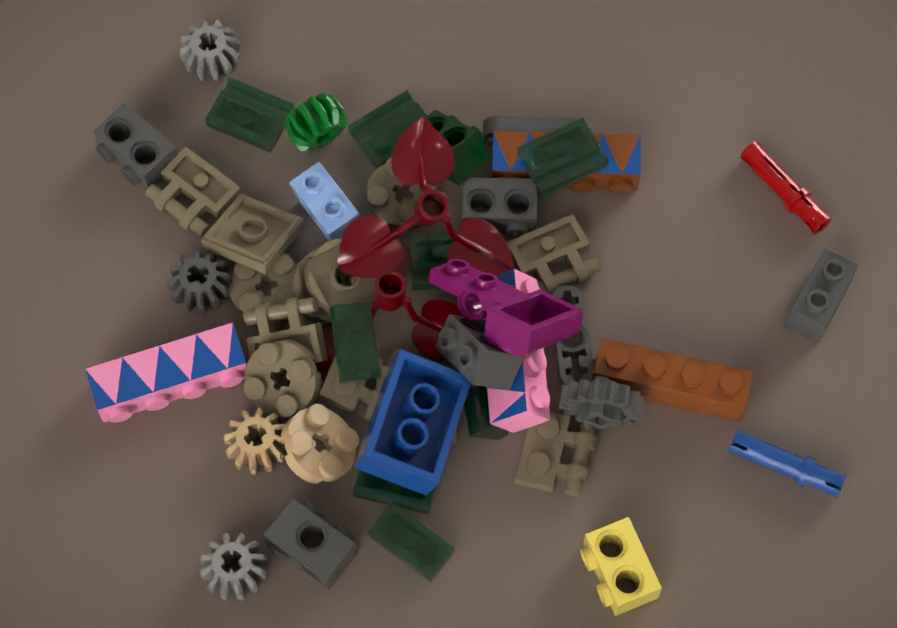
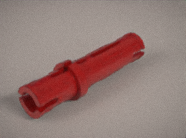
[740,141,832,235]

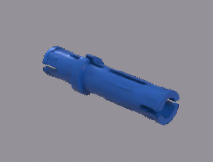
[728,430,847,498]

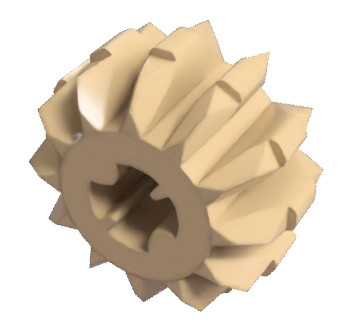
[223,407,286,475]

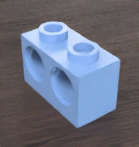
[289,161,361,241]

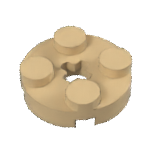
[281,404,359,484]

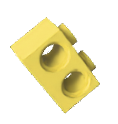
[580,517,662,616]

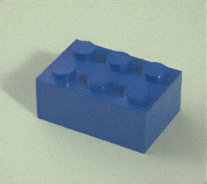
[354,349,471,496]

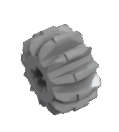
[179,19,241,82]
[200,533,267,600]

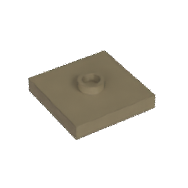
[201,193,304,274]

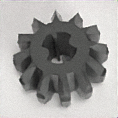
[167,249,232,315]

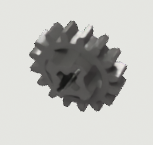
[559,376,645,430]

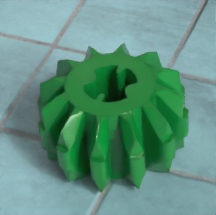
[284,93,348,152]

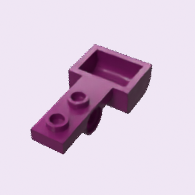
[429,259,584,357]

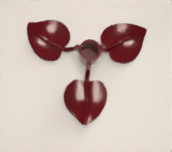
[337,117,514,278]
[315,238,463,381]

